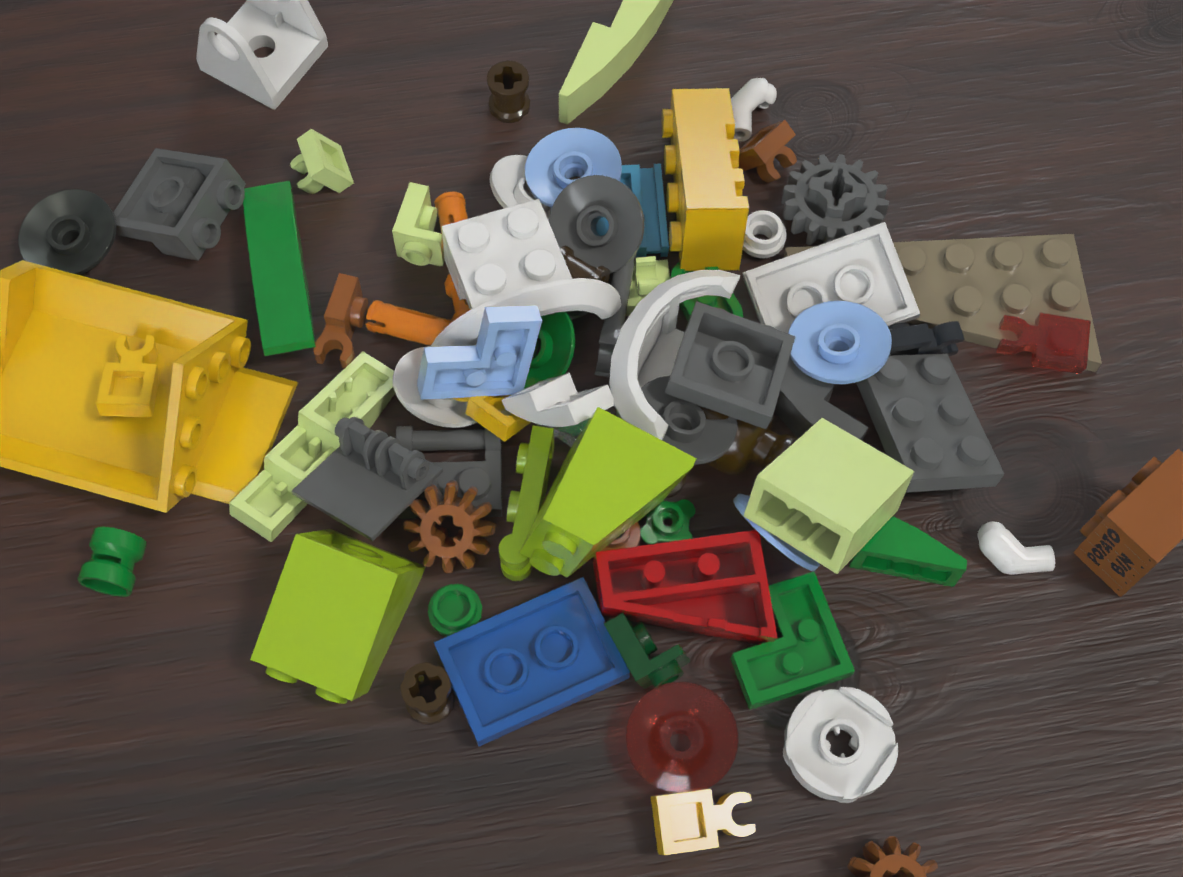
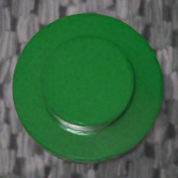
[428,584,482,637]

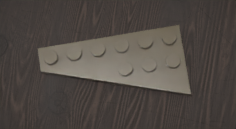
[783,234,1102,372]

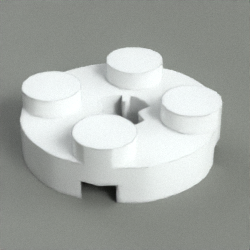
[783,687,898,803]

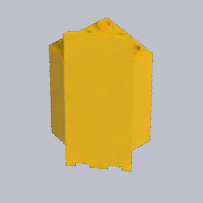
[0,260,298,513]

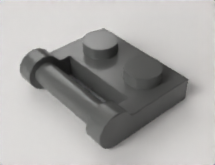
[396,426,502,519]

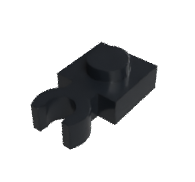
[888,321,965,356]

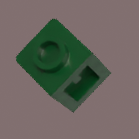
[604,613,691,690]

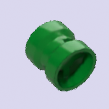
[77,527,147,597]

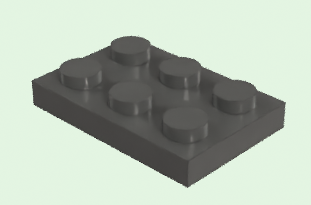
[856,354,1004,492]

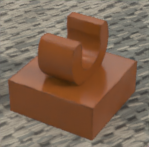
[739,120,797,183]

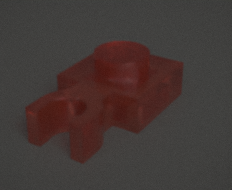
[996,313,1091,374]

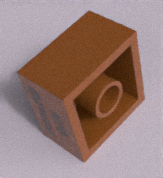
[1073,449,1183,597]

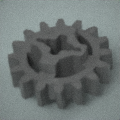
[781,154,889,245]

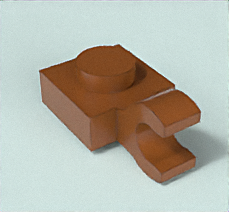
[314,273,368,369]

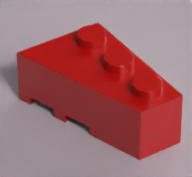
[593,530,778,645]

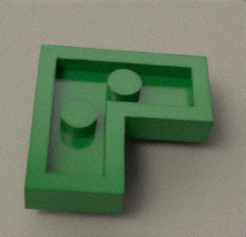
[730,571,855,710]

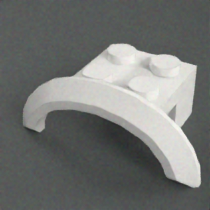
[430,199,621,347]
[609,270,740,440]

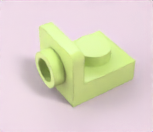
[392,182,445,266]

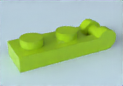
[499,425,554,581]

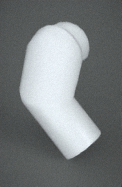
[731,78,777,141]
[977,521,1055,575]

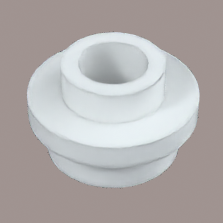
[743,210,786,258]

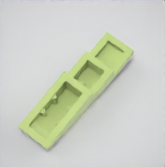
[559,0,674,124]
[229,351,395,542]

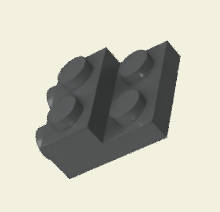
[113,148,246,261]
[665,301,795,429]

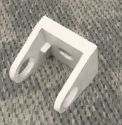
[196,0,328,110]

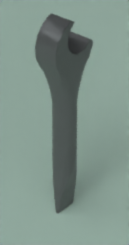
[595,253,637,377]

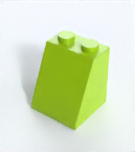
[519,407,697,577]
[250,529,426,704]

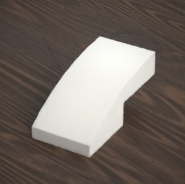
[502,373,614,427]

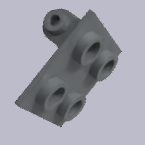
[292,417,443,542]

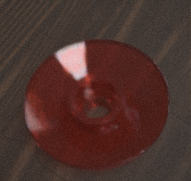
[626,682,738,794]

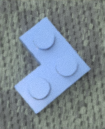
[417,306,542,400]

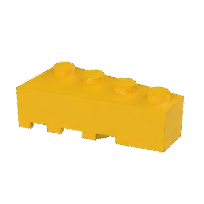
[662,88,749,271]

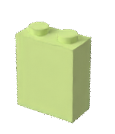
[743,418,915,574]

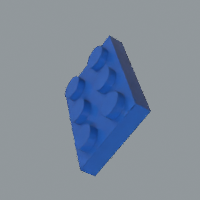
[434,577,630,747]

